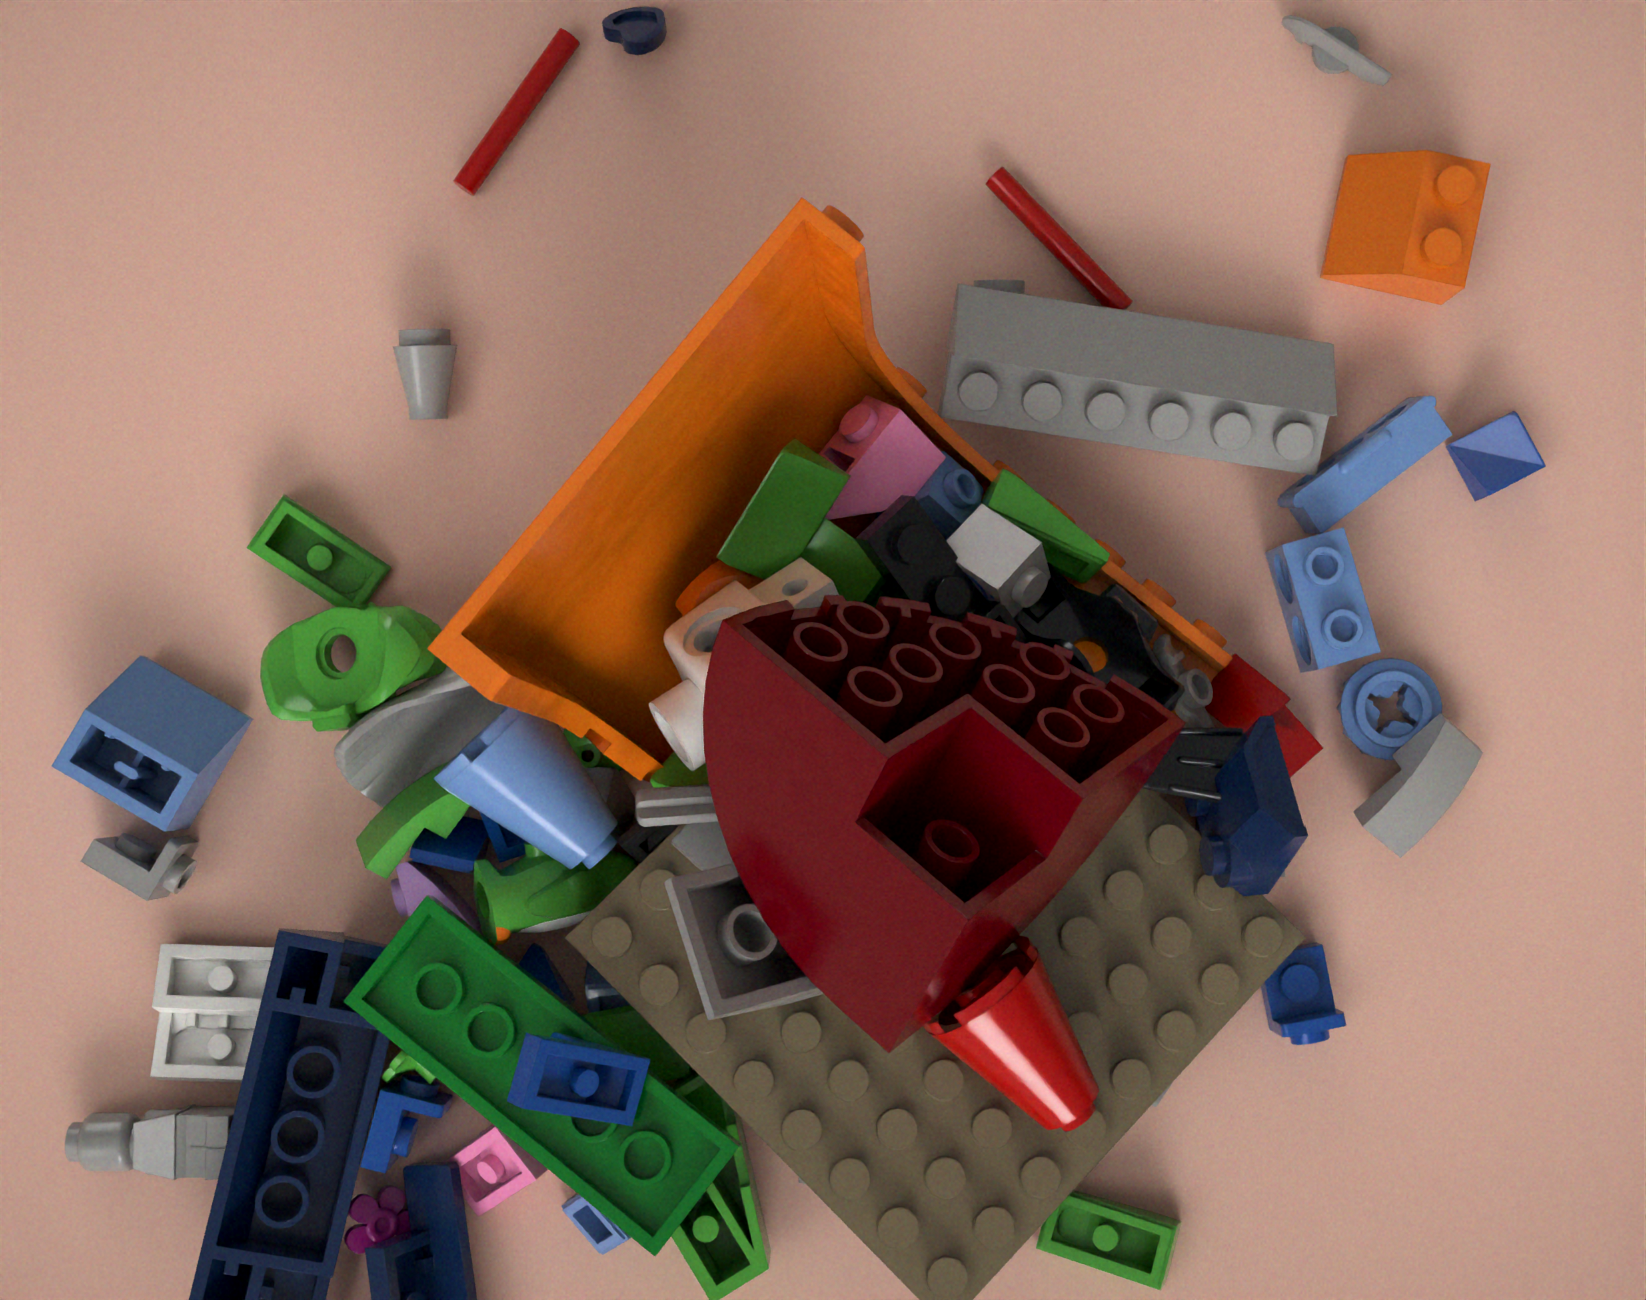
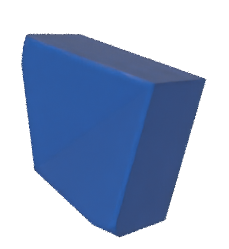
[1445,411,1546,501]

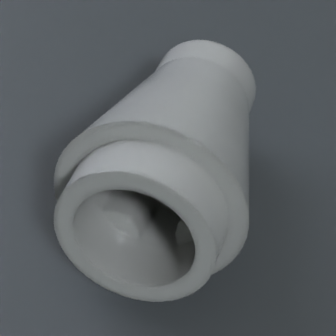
[393,329,457,420]

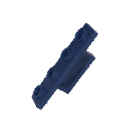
[365,1162,477,1300]

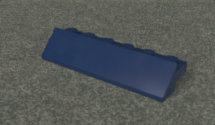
[189,928,390,1300]

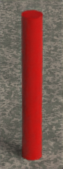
[453,28,580,196]
[985,167,1133,310]

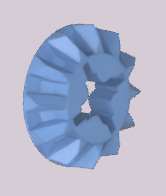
[1337,658,1442,760]

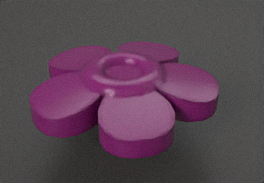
[344,1185,411,1254]

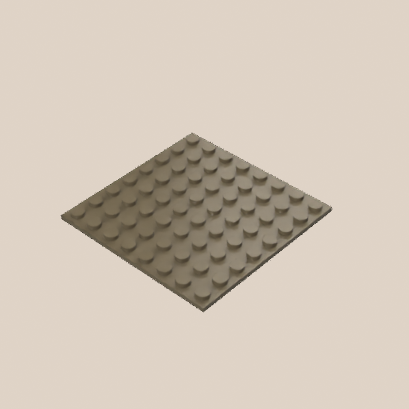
[565,788,1305,1300]

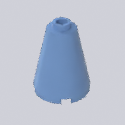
[433,707,618,869]

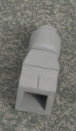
[65,1104,236,1180]

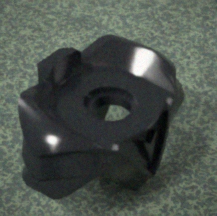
[1014,562,1185,712]

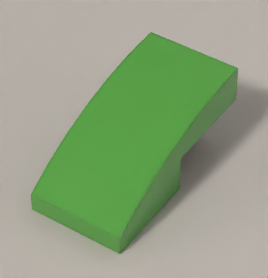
[356,761,470,879]

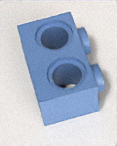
[1265,527,1381,673]

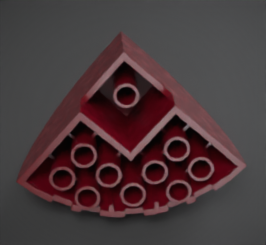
[703,595,1186,1053]

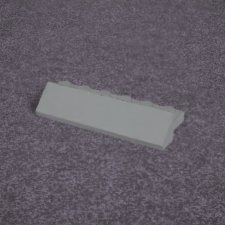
[938,283,1337,476]

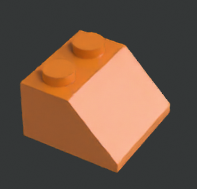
[1320,150,1491,305]

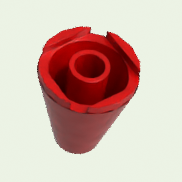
[923,936,1099,1132]

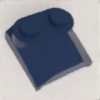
[1184,715,1308,896]

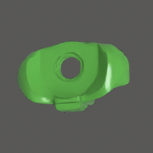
[260,602,446,732]

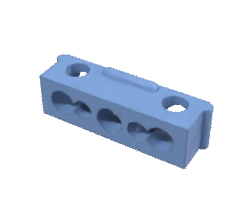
[1277,396,1453,534]

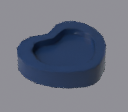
[602,7,667,55]

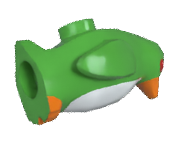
[474,841,638,946]

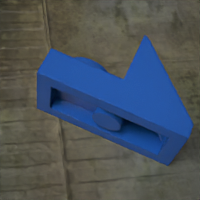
[507,1032,651,1126]

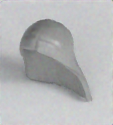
[334,666,507,808]

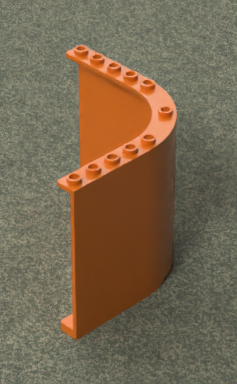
[427,197,1233,783]

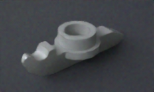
[1282,15,1392,86]
[1153,634,1214,728]

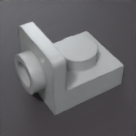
[80,833,199,901]

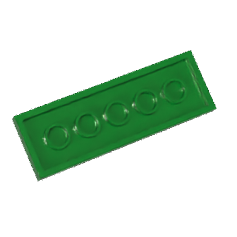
[343,895,741,1256]

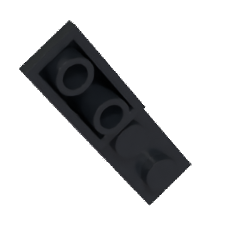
[855,495,1030,644]

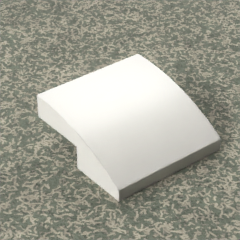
[150,944,274,1083]

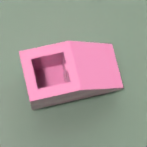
[819,395,946,520]

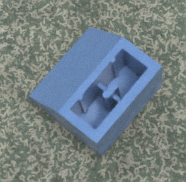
[52,655,253,832]

